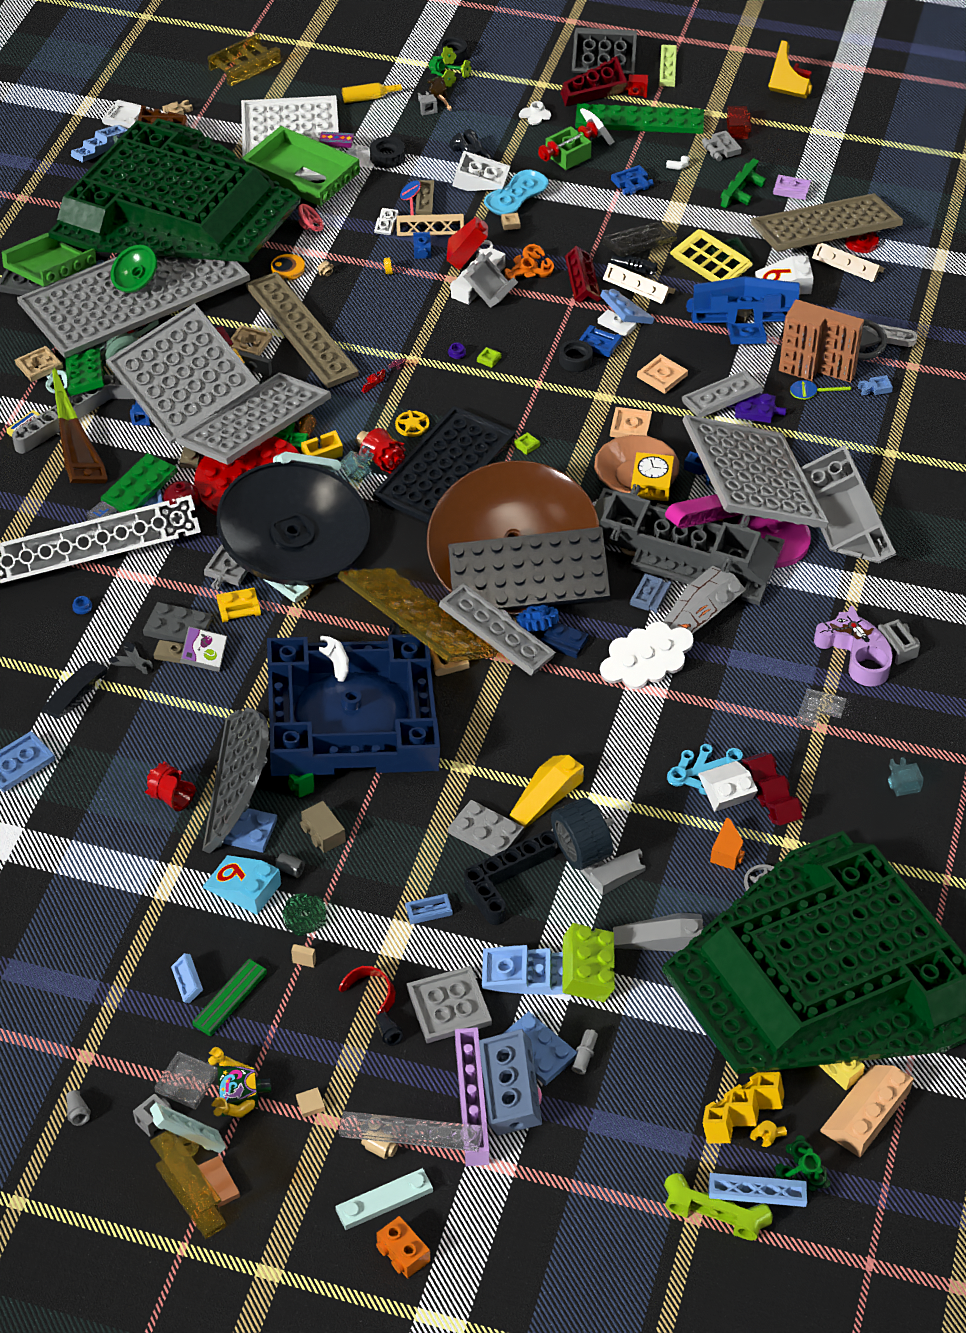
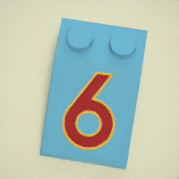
[203,855,281,915]

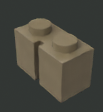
[300,801,346,853]

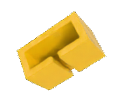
[301,430,343,459]

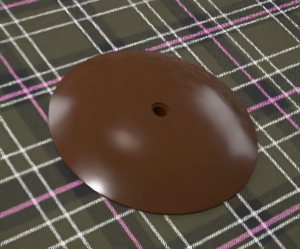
[427,461,599,615]

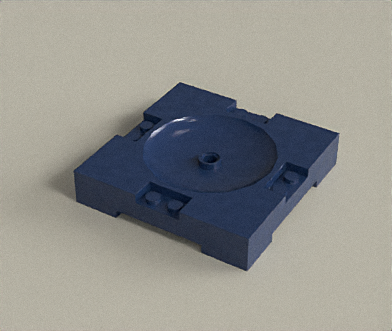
[267,634,440,776]

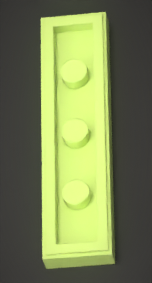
[659,45,677,87]

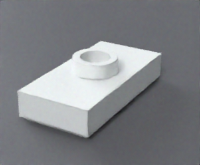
[598,310,636,337]

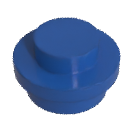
[72,596,92,614]

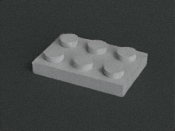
[448,800,524,856]

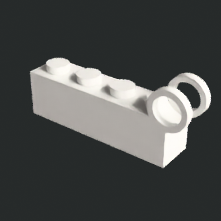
[450,240,505,305]

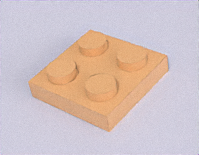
[637,354,688,394]
[610,407,652,438]

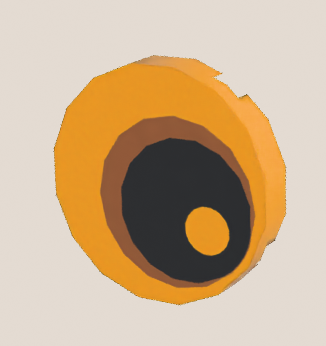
[271,254,305,280]

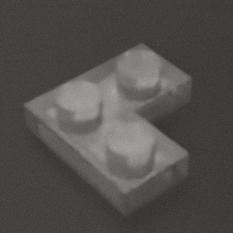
[796,688,847,728]

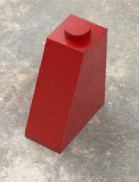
[446,217,488,270]

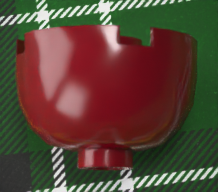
[163,481,201,515]

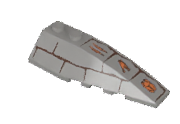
[663,566,746,634]

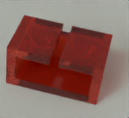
[726,106,751,139]

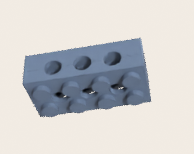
[479,1029,542,1136]

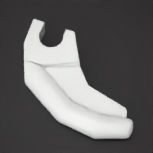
[319,636,349,682]

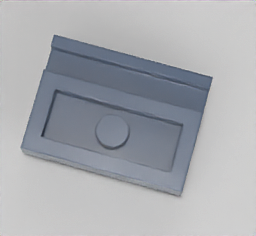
[630,574,671,614]

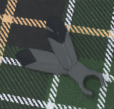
[108,642,153,674]

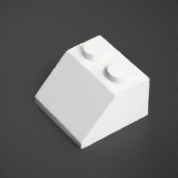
[698,761,758,812]

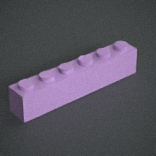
[455,1027,489,1167]

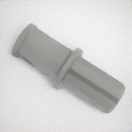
[572,1029,598,1075]

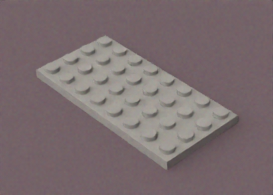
[176,372,331,465]

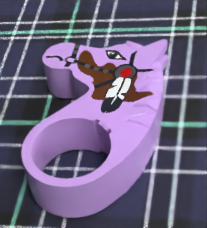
[814,606,892,686]

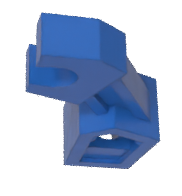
[684,451,711,486]

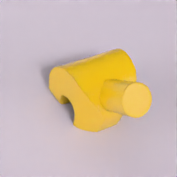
[750,1120,787,1147]

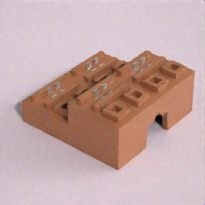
[779,299,864,383]

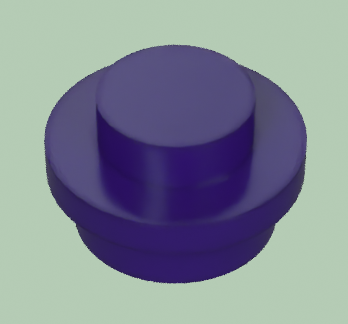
[448,343,466,359]

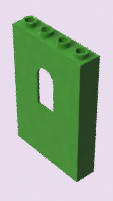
[242,126,360,206]

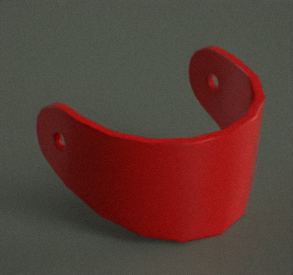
[339,966,396,1015]

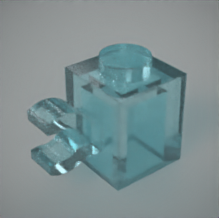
[340,445,374,483]
[888,757,923,796]

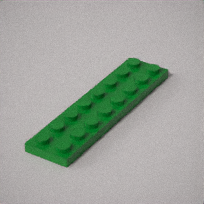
[575,103,704,134]

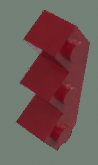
[741,752,803,825]

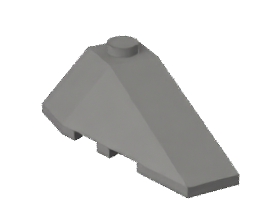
[613,913,703,952]

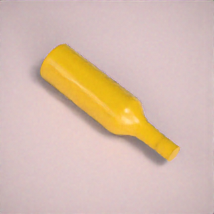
[342,83,402,104]

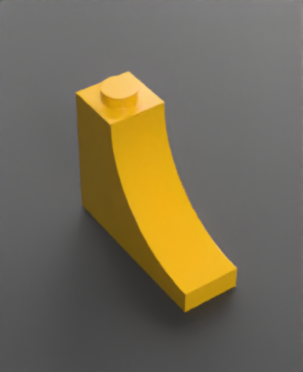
[768,40,812,99]

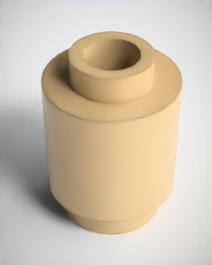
[361,1127,398,1159]

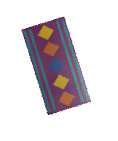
[319,131,354,148]

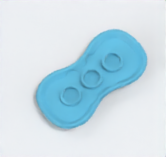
[484,170,549,216]

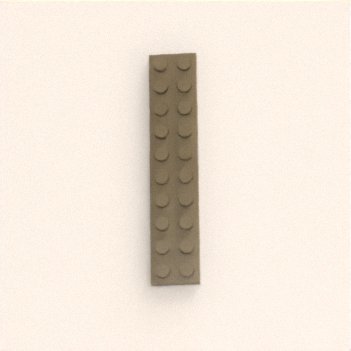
[246,272,359,389]

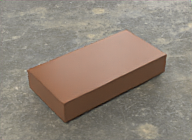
[198,1156,240,1208]

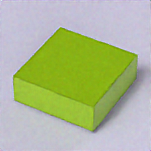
[477,347,501,368]
[514,432,540,455]

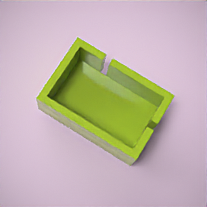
[562,923,615,1003]

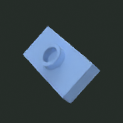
[171,953,203,1003]

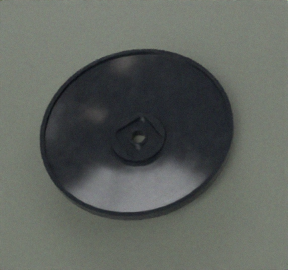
[216,461,370,585]

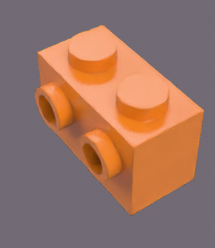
[376,1216,431,1279]

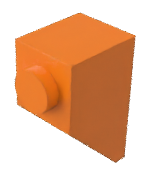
[710,818,745,870]

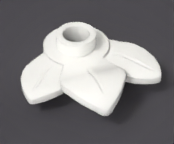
[519,101,551,125]

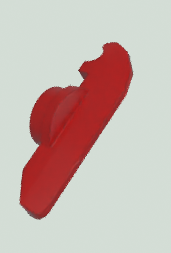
[362,369,386,393]

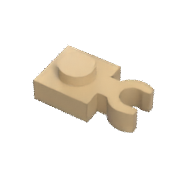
[162,100,193,115]

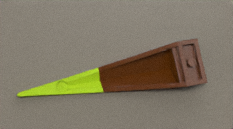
[52,368,108,484]

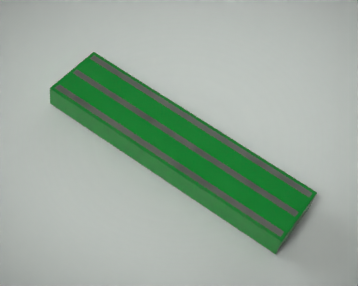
[192,959,267,1037]

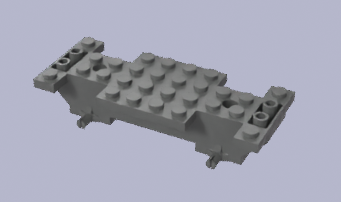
[594,484,785,606]

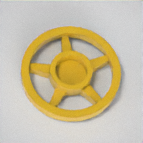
[395,410,429,437]

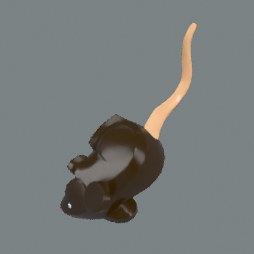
[427,76,451,111]

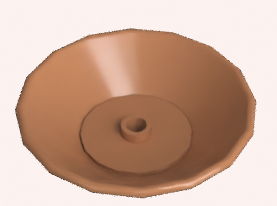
[594,435,679,493]

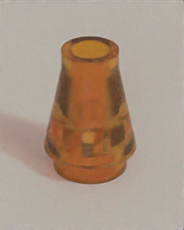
[299,413,317,439]

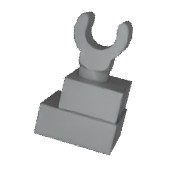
[418,91,437,116]

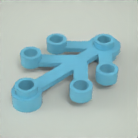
[667,744,743,795]

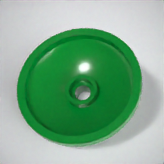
[111,245,157,293]

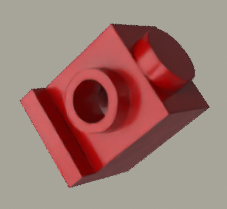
[625,74,648,98]

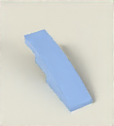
[71,125,128,162]

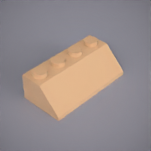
[820,1065,914,1157]

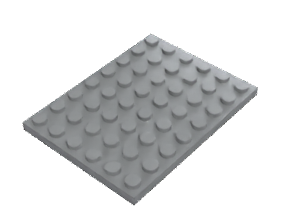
[682,414,829,528]

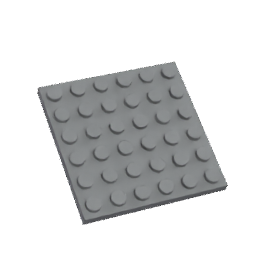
[106,303,259,444]

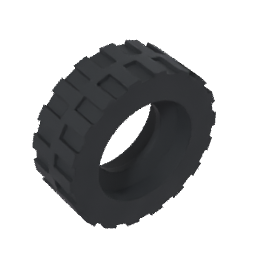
[370,136,405,169]

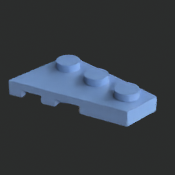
[600,289,655,324]

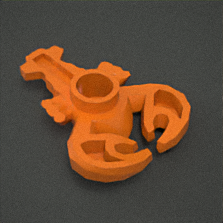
[504,244,554,280]

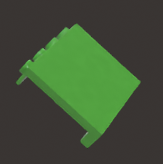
[2,233,96,287]

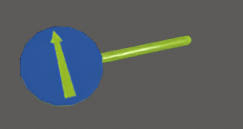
[790,380,851,400]

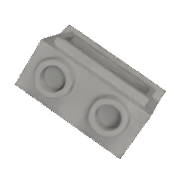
[878,619,920,665]

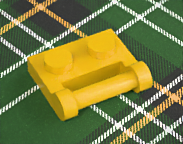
[216,588,261,623]

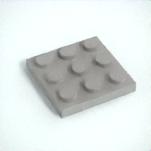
[407,966,492,1043]

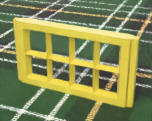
[670,229,753,282]

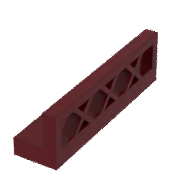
[565,246,601,303]

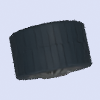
[551,797,614,870]

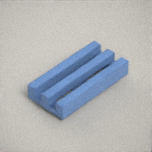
[405,894,453,925]

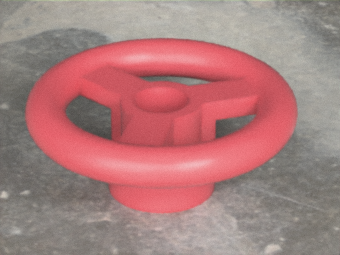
[298,204,324,232]

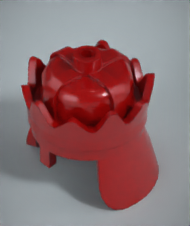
[360,428,406,474]
[145,761,196,811]

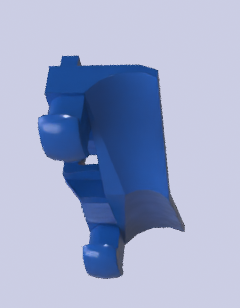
[686,276,800,344]

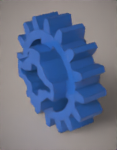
[516,605,559,632]

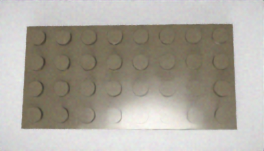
[751,193,903,252]

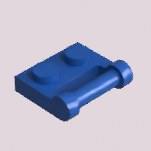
[579,325,623,357]

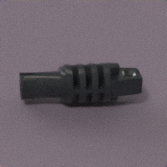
[611,254,658,275]

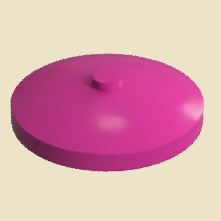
[737,515,811,568]

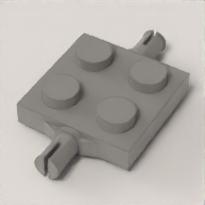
[204,544,248,590]

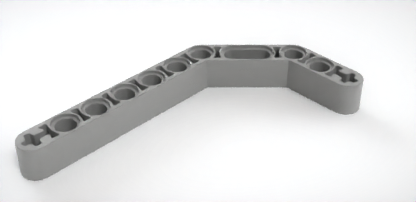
[12,375,134,454]

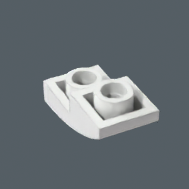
[374,208,399,235]

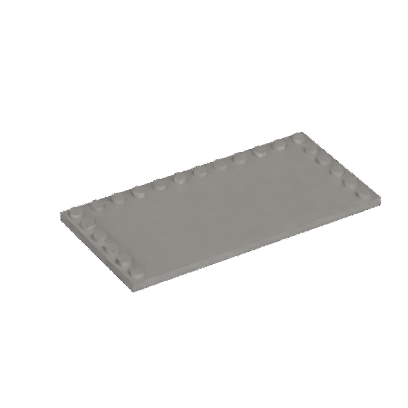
[17,256,250,358]

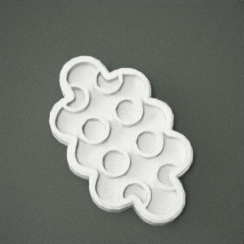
[600,622,693,689]

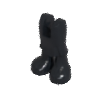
[449,129,492,160]

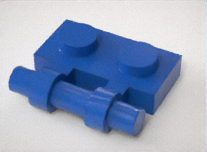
[611,165,653,195]

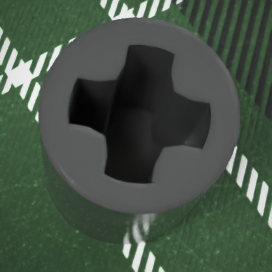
[275,852,305,878]

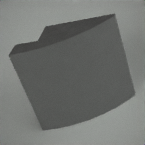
[572,28,637,75]

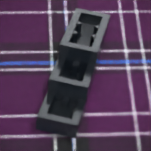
[42,660,108,719]

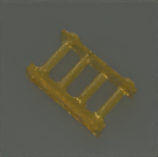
[208,33,281,86]
[150,1130,226,1239]

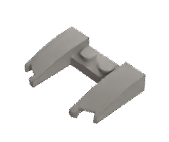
[551,817,646,896]

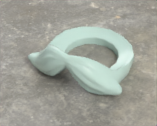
[46,370,67,393]

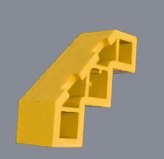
[703,1072,784,1144]

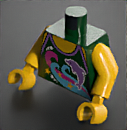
[208,1047,271,1118]

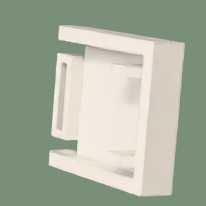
[102,100,150,129]

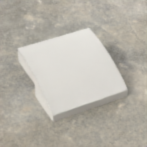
[580,108,615,145]

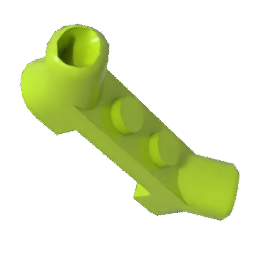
[664,1173,773,1240]

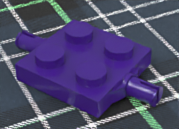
[727,393,786,423]

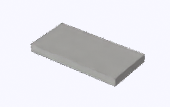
[682,370,763,417]

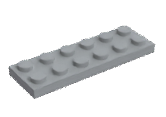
[439,583,556,676]

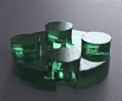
[282,893,326,936]

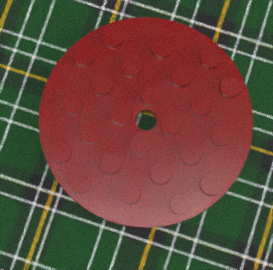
[194,436,300,516]

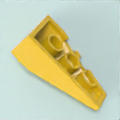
[510,755,584,829]

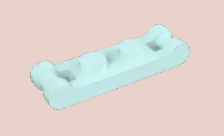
[273,452,341,472]

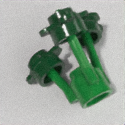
[773,1135,830,1192]

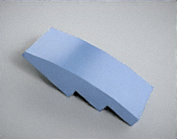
[482,945,564,995]

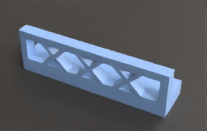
[708,1173,807,1207]

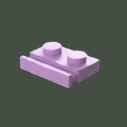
[773,175,811,200]

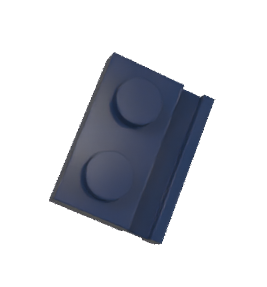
[541,622,589,658]

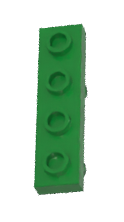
[720,158,767,208]

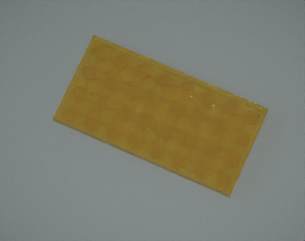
[338,567,498,662]

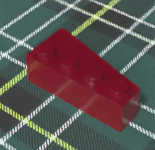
[560,56,627,106]

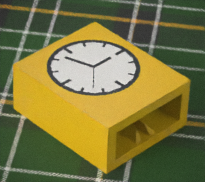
[631,452,674,501]

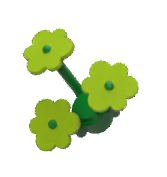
[429,46,471,87]

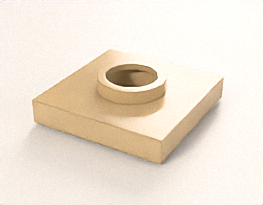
[231,325,272,356]
[15,346,63,382]

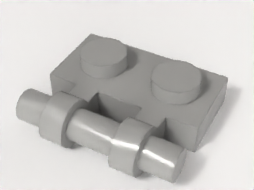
[702,131,742,161]

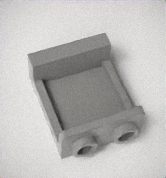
[463,251,518,308]

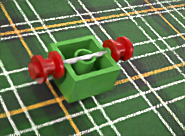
[538,122,599,170]

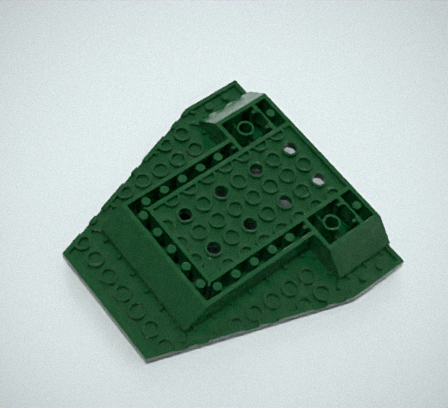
[48,118,301,262]
[662,831,966,1074]

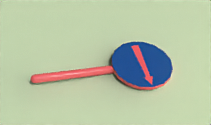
[400,180,421,215]

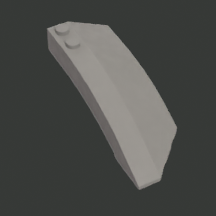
[800,445,897,563]

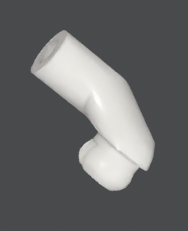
[666,156,690,170]

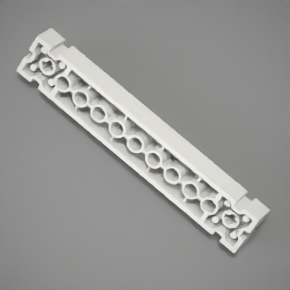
[0,495,201,583]

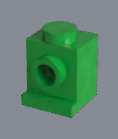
[287,773,314,798]

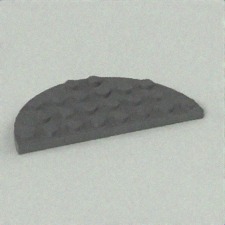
[202,707,270,854]

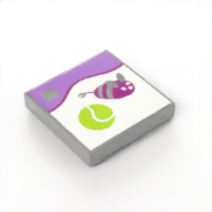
[180,627,227,672]

